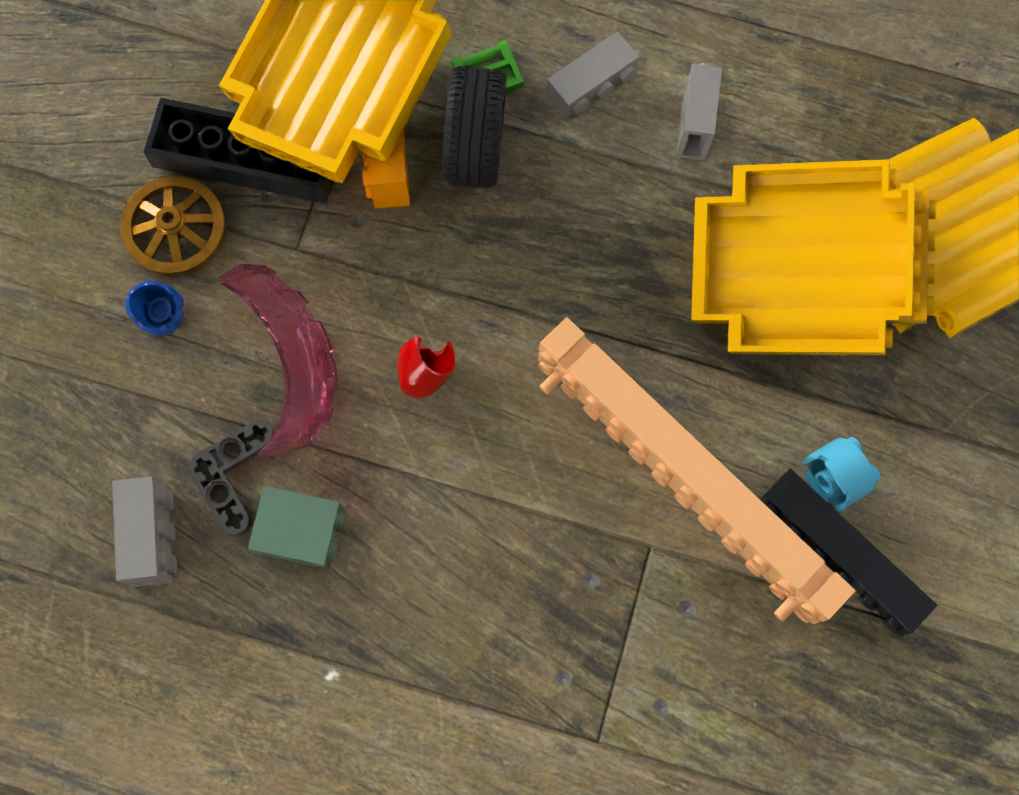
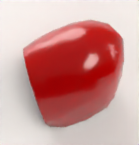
[397,336,455,399]

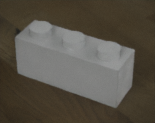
[546,31,639,118]

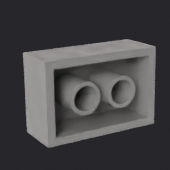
[112,476,177,587]

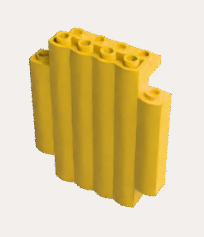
[219,0,452,183]
[889,118,1019,339]
[691,159,936,355]

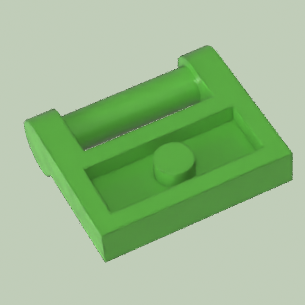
[450,40,524,93]

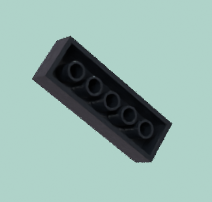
[143,97,333,204]

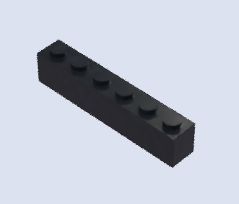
[760,468,937,635]

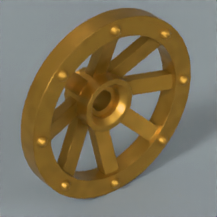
[120,176,226,276]

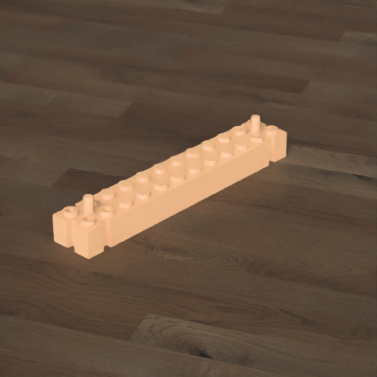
[538,317,856,624]

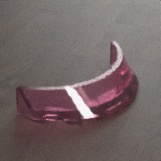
[219,264,337,459]

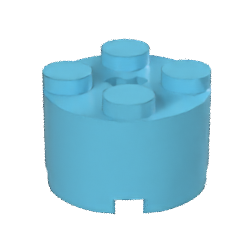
[803,437,881,512]

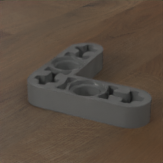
[189,420,275,537]

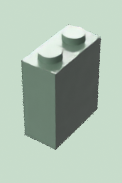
[248,486,346,569]

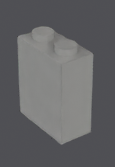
[676,63,722,160]

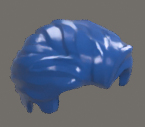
[125,280,184,335]

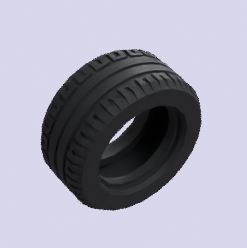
[442,66,507,188]

